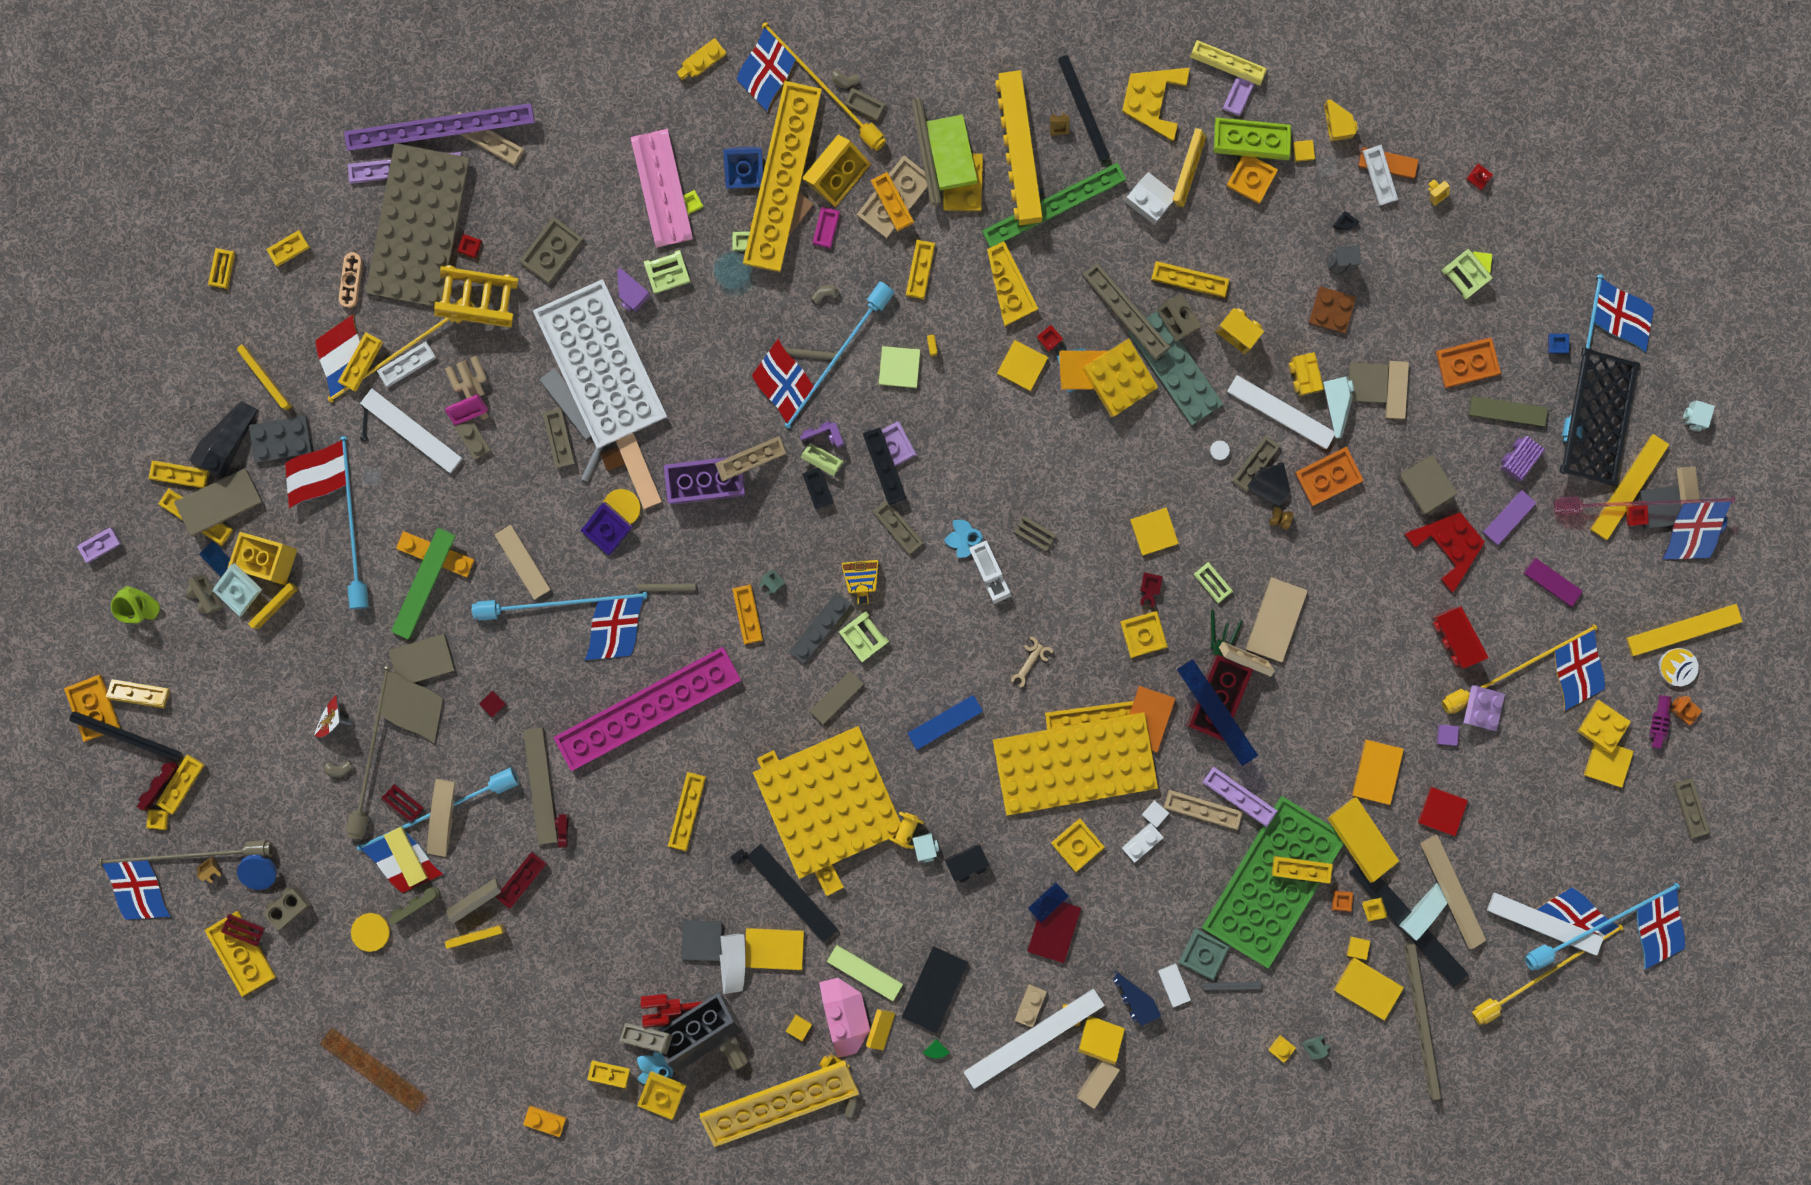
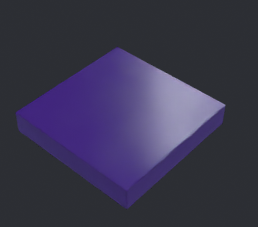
[580,502,633,556]

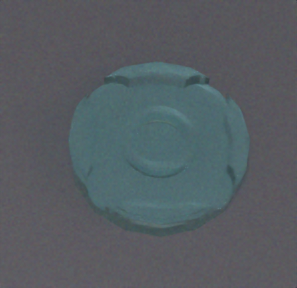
[713,252,751,290]

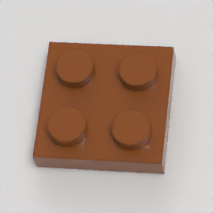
[1308,286,1356,334]

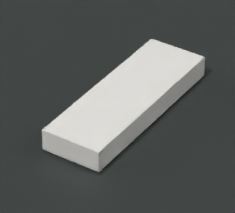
[1362,145,1398,206]
[377,342,436,387]

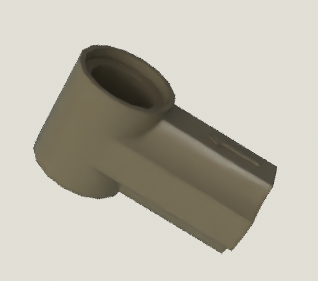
[718,1036,748,1070]

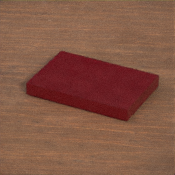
[1027,896,1081,963]

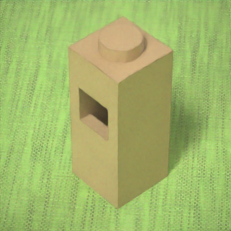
[1077,1060,1120,1109]

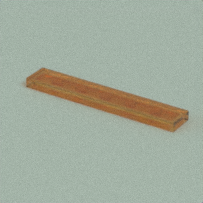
[320,1027,426,1112]

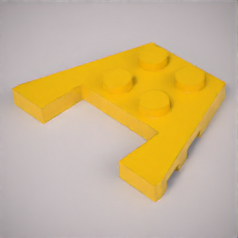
[1122,68,1190,141]

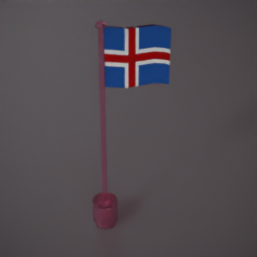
[1553,496,1736,559]

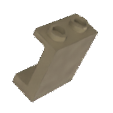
[1396,455,1458,516]

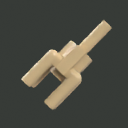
[445,356,489,420]

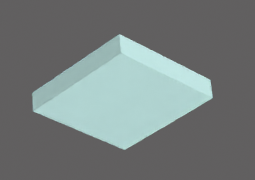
[212,563,262,617]

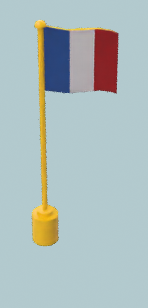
[316,298,476,403]

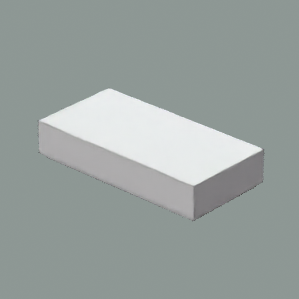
[1158,963,1191,1007]

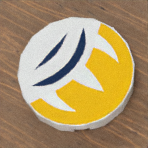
[1659,648,1699,686]

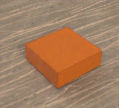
[1331,890,1353,912]

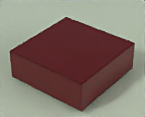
[479,691,506,718]

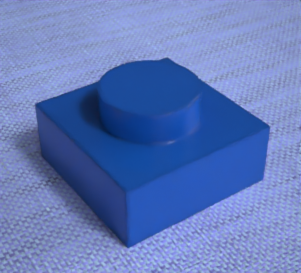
[1548,333,1569,354]

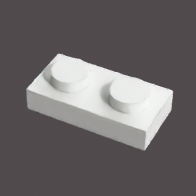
[1122,823,1164,863]

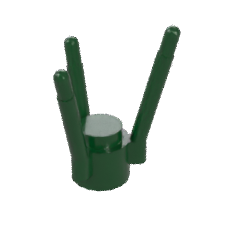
[1210,609,1243,656]

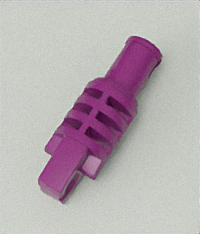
[1649,695,1672,749]

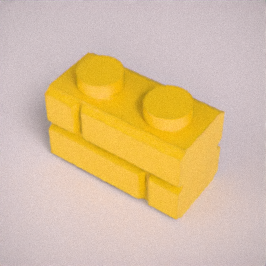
[1288,352,1324,396]

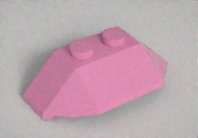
[819,978,870,1058]

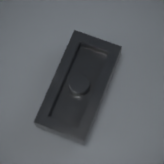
[802,468,833,510]

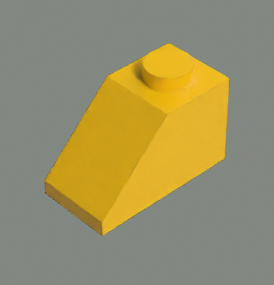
[1324,99,1358,142]

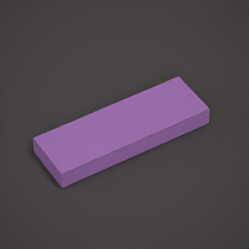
[1482,490,1536,545]

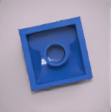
[723,147,763,189]

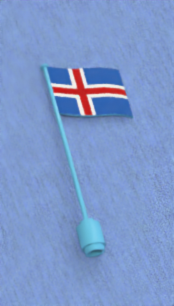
[1562,274,1654,443]
[472,592,648,660]
[1524,883,1685,971]

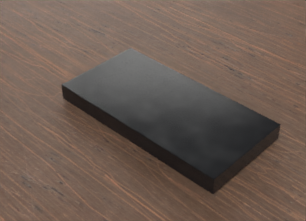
[902,946,968,1033]

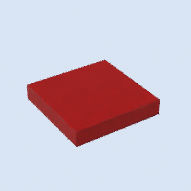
[1418,787,1468,836]

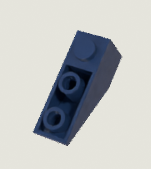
[1113,971,1162,1027]

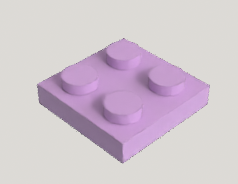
[1463,685,1505,731]

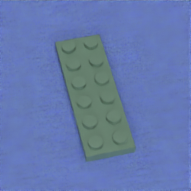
[1127,311,1223,426]

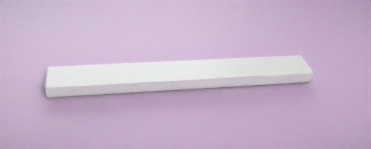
[964,988,1104,1089]

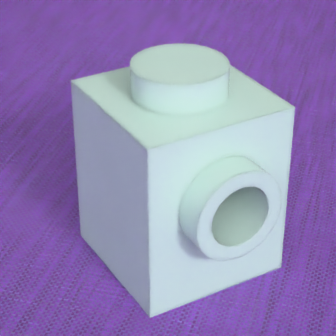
[1683,400,1715,432]
[913,833,939,863]

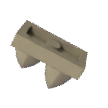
[185,574,224,614]

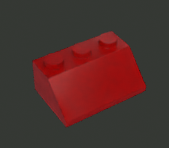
[1432,606,1489,669]

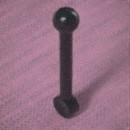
[360,405,368,442]

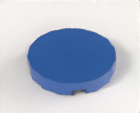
[237,855,277,890]

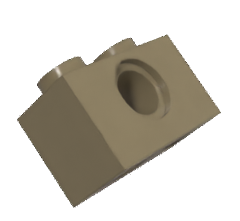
[1156,294,1201,342]

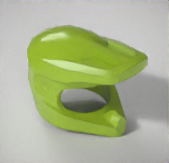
[111,586,160,623]

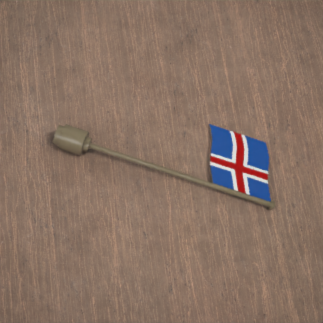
[98,840,274,920]

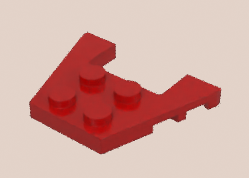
[1404,512,1485,592]

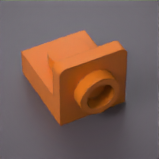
[1670,696,1702,725]

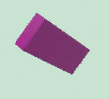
[1523,558,1583,607]

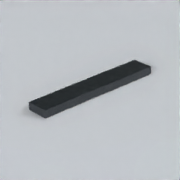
[746,844,838,942]

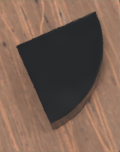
[1332,210,1360,230]

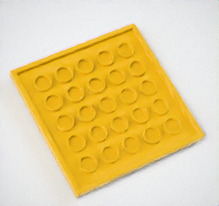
[752,726,901,879]

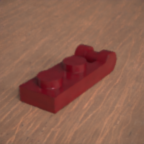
[136,762,178,811]

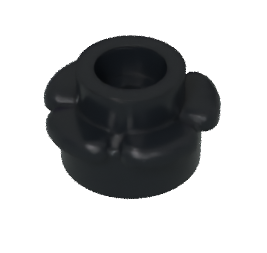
[730,848,748,866]

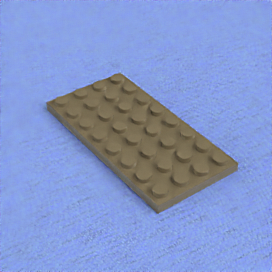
[366,143,470,307]

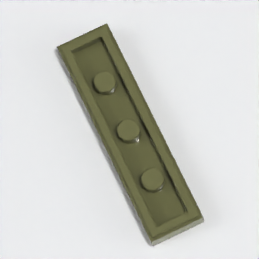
[1468,396,1548,427]

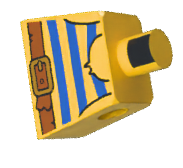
[842,560,878,604]

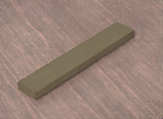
[1082,263,1171,361]
[523,727,558,845]

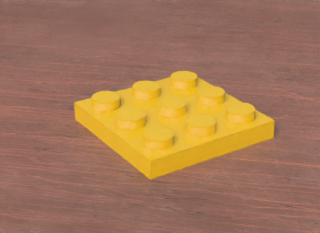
[1082,338,1158,417]

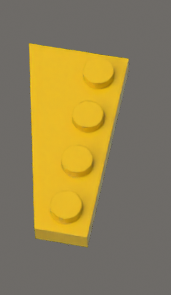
[987,241,1038,327]

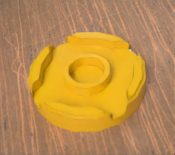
[603,489,641,524]
[351,913,390,952]

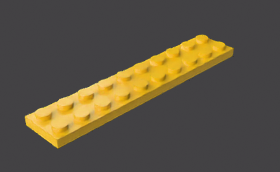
[743,81,822,273]

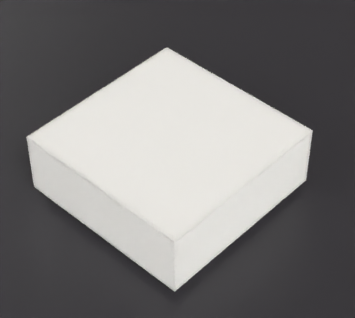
[1142,800,1169,828]

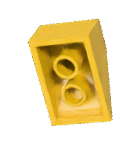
[228,532,298,586]

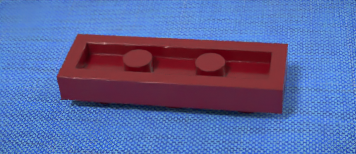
[495,851,547,909]

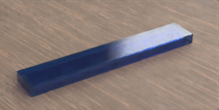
[1176,659,1259,767]

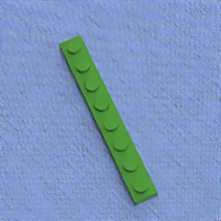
[982,163,1126,248]

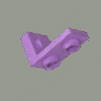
[800,421,844,448]

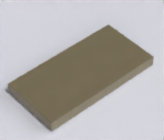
[174,469,263,537]

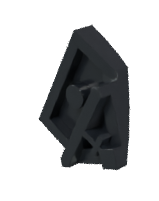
[1247,462,1290,507]

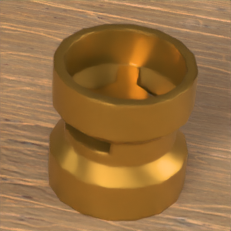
[1269,507,1294,530]

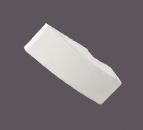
[969,540,1011,604]
[720,933,745,994]

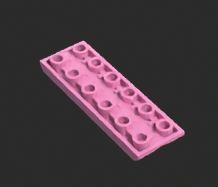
[631,129,693,248]

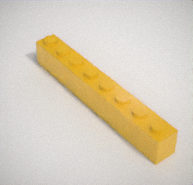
[995,70,1042,225]

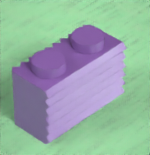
[1500,436,1545,482]

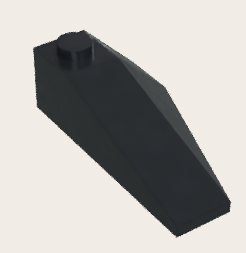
[189,401,258,477]

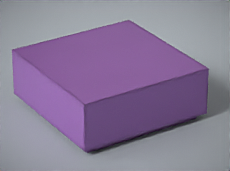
[1437,725,1459,746]

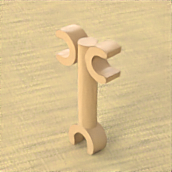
[1011,637,1053,687]

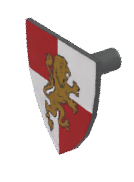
[314,694,353,738]

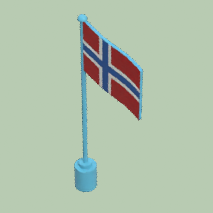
[752,281,895,429]

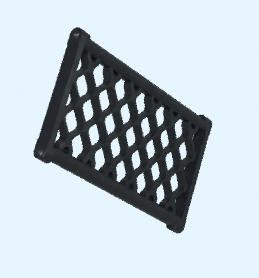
[1560,348,1641,487]

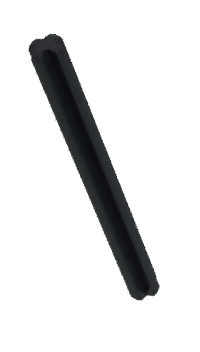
[1058,55,1110,162]
[69,711,182,762]

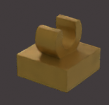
[1050,113,1070,136]
[197,856,221,883]

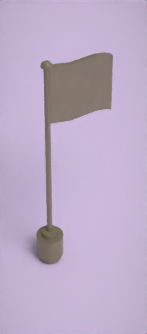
[346,665,443,839]

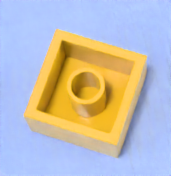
[1215,308,1264,355]

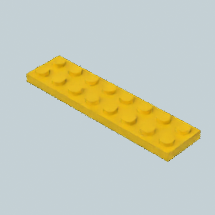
[700,1061,859,1147]

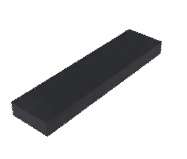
[862,427,907,505]

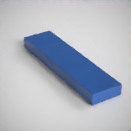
[907,695,983,750]

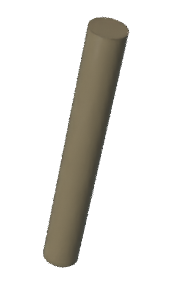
[785,348,842,361]
[638,584,696,592]

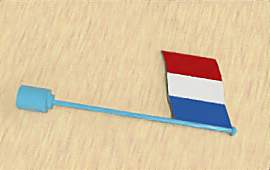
[357,767,520,893]

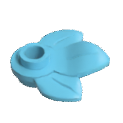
[944,520,983,558]
[637,1051,673,1084]

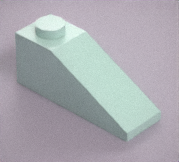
[1324,377,1355,439]

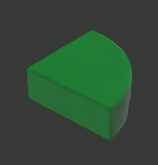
[923,1038,950,1059]

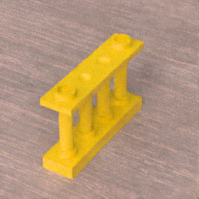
[434,266,518,328]

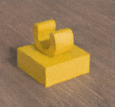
[1428,180,1450,206]

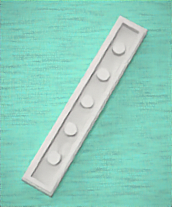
[1227,375,1335,450]
[360,389,463,473]
[1487,893,1603,956]

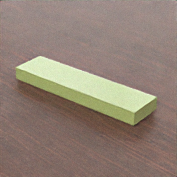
[827,945,903,1001]

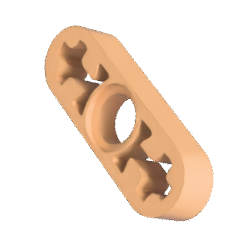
[339,252,363,308]

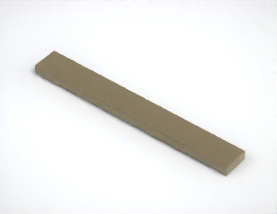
[1404,942,1441,1100]

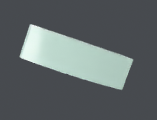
[1399,883,1448,941]

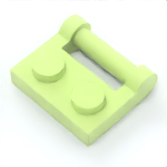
[1441,248,1493,300]
[644,250,691,294]
[839,611,889,662]

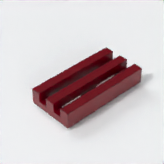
[381,784,424,824]
[221,914,265,946]

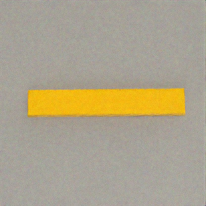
[1590,434,1670,540]
[1626,604,1743,656]
[1045,701,1133,729]

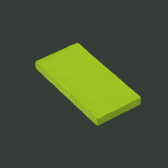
[926,114,977,191]
[1213,118,1291,160]

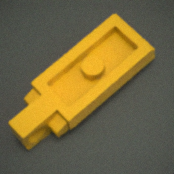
[676,38,727,81]

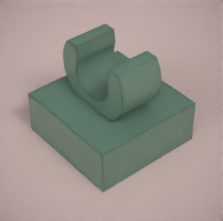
[759,569,786,595]
[1302,1036,1329,1060]

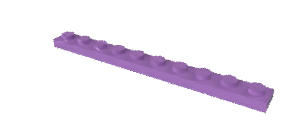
[344,103,535,151]

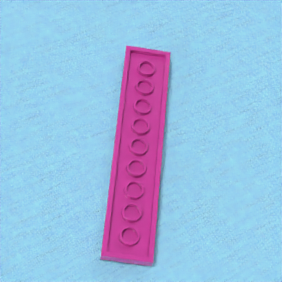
[553,647,742,771]

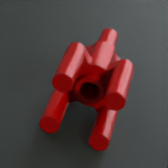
[640,994,703,1028]

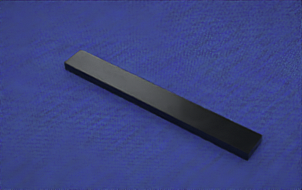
[1349,864,1468,987]

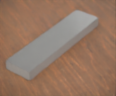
[539,368,591,440]

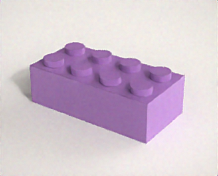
[664,457,746,505]

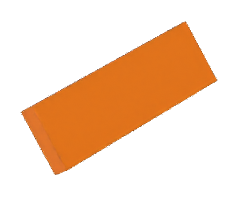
[1358,147,1419,179]

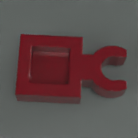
[1140,572,1163,608]
[555,814,569,848]

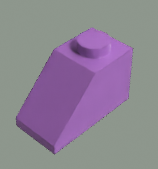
[617,268,651,312]

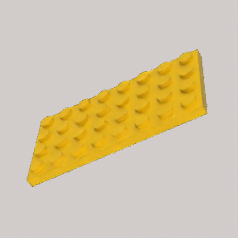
[992,712,1158,816]

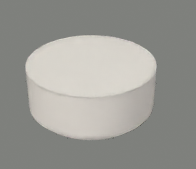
[1210,441,1230,460]

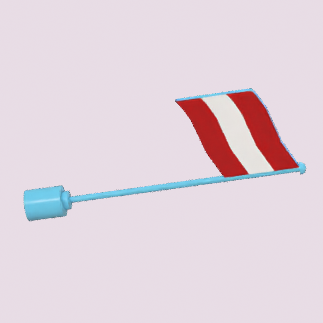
[285,436,369,609]

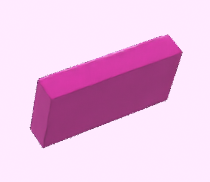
[812,207,840,249]
[445,394,488,426]

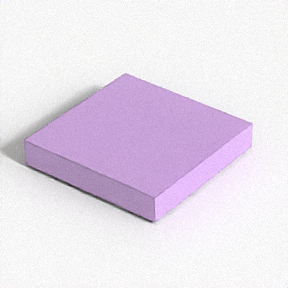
[882,421,917,466]

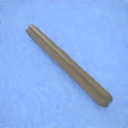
[912,98,941,206]

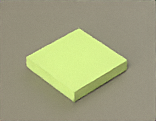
[879,346,920,388]

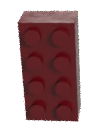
[1186,655,1253,741]

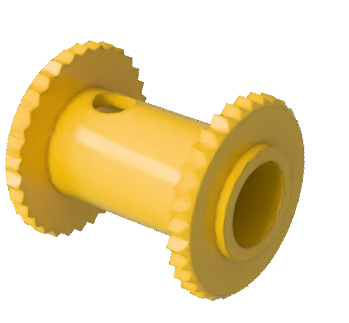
[889,812,924,849]

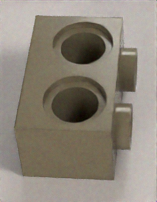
[263,887,311,931]

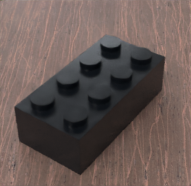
[658,992,742,1073]

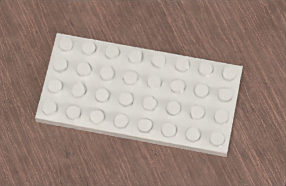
[533,279,667,449]

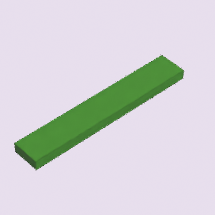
[391,527,456,640]

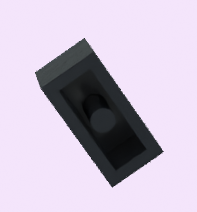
[945,843,990,883]

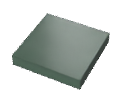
[1178,928,1230,980]

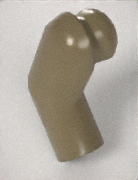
[832,70,860,88]
[810,284,839,305]
[324,760,354,778]
[844,1096,857,1118]

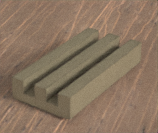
[1014,515,1056,551]

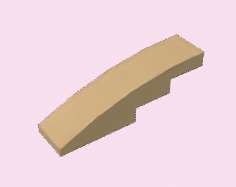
[427,778,456,857]

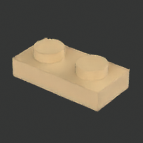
[1015,984,1047,1028]

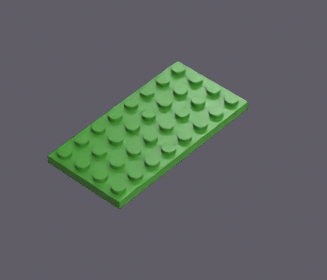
[1201,796,1344,969]

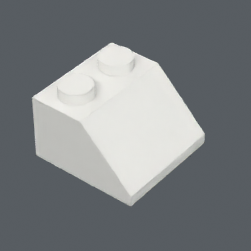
[1125,172,1174,225]

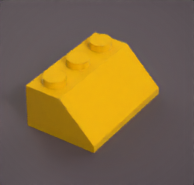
[802,135,871,207]

